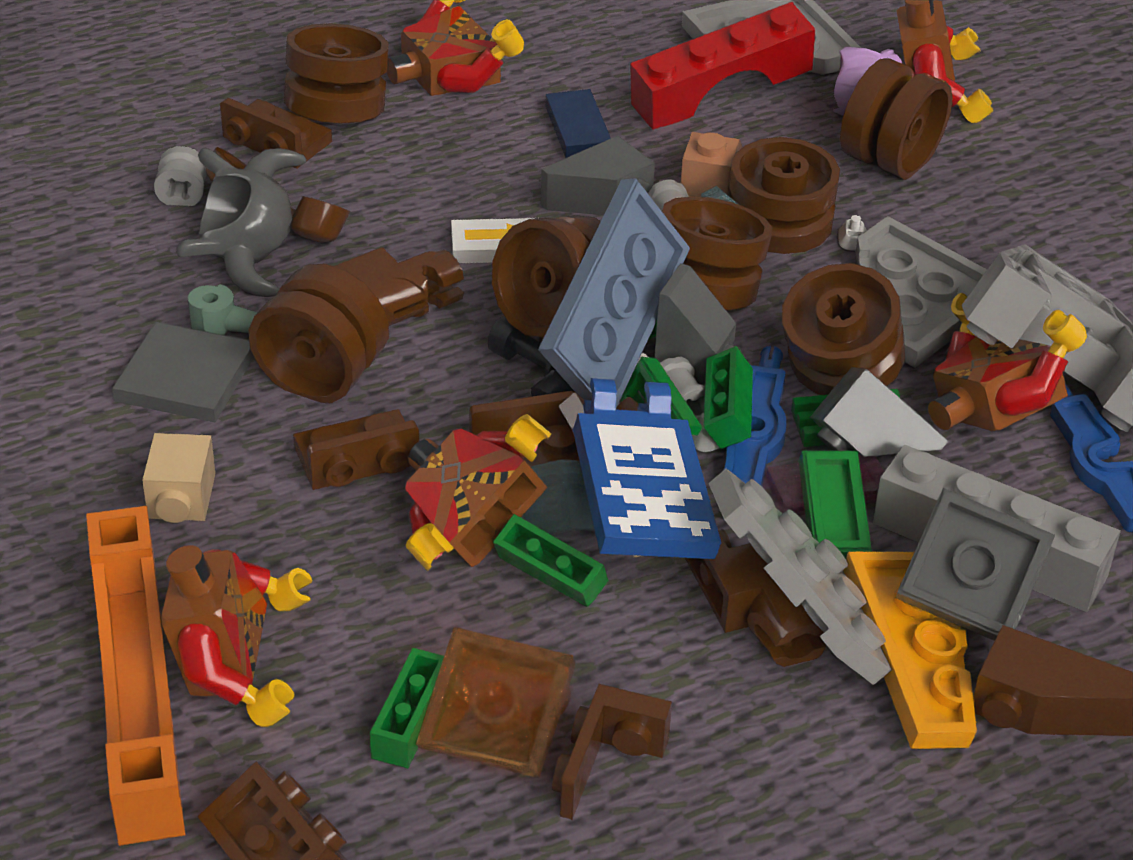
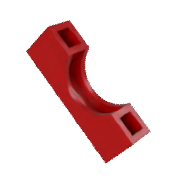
[630,2,815,129]

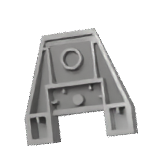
[962,244,1133,432]

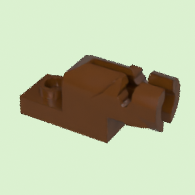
[334,247,464,326]
[685,529,826,667]

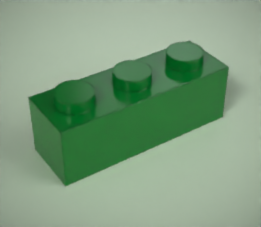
[703,346,753,449]
[493,514,609,607]
[370,648,450,769]

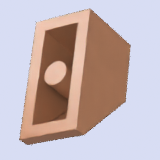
[681,132,743,201]

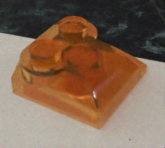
[416,627,576,778]

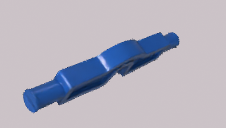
[723,346,786,519]
[1050,383,1133,532]

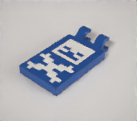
[573,378,721,559]

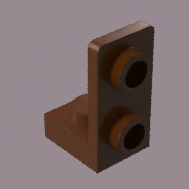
[552,684,672,820]

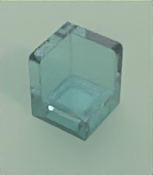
[522,460,595,534]

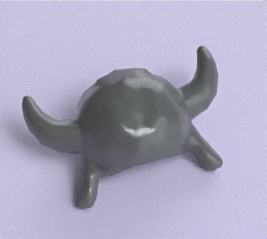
[176,147,306,297]

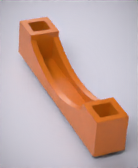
[86,506,186,846]

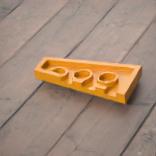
[843,552,977,749]

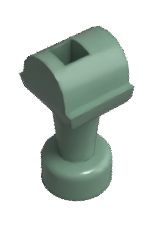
[188,284,257,335]

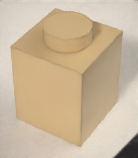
[142,433,216,523]

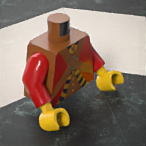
[387,0,524,96]
[897,0,993,123]
[928,293,1087,431]
[405,414,551,571]
[161,545,312,727]

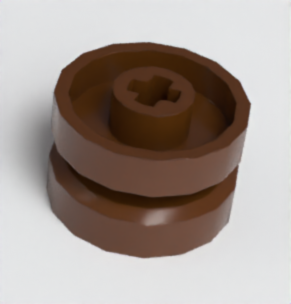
[284,23,389,123]
[840,58,952,180]
[729,137,840,254]
[662,196,773,310]
[492,215,601,338]
[782,263,905,395]
[248,264,389,403]

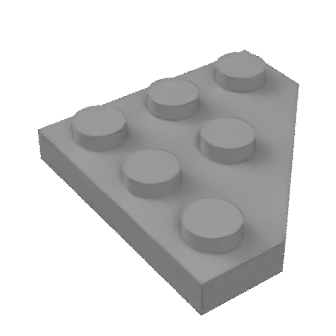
[682,0,861,75]
[855,216,987,368]
[708,468,892,685]

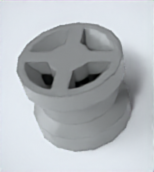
[154,146,207,206]

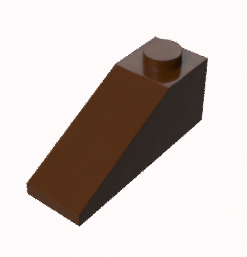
[973,625,1133,736]

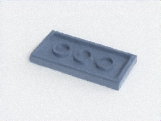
[538,178,690,408]

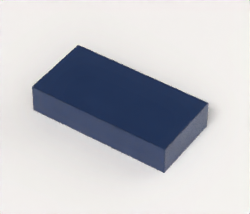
[545,89,611,158]

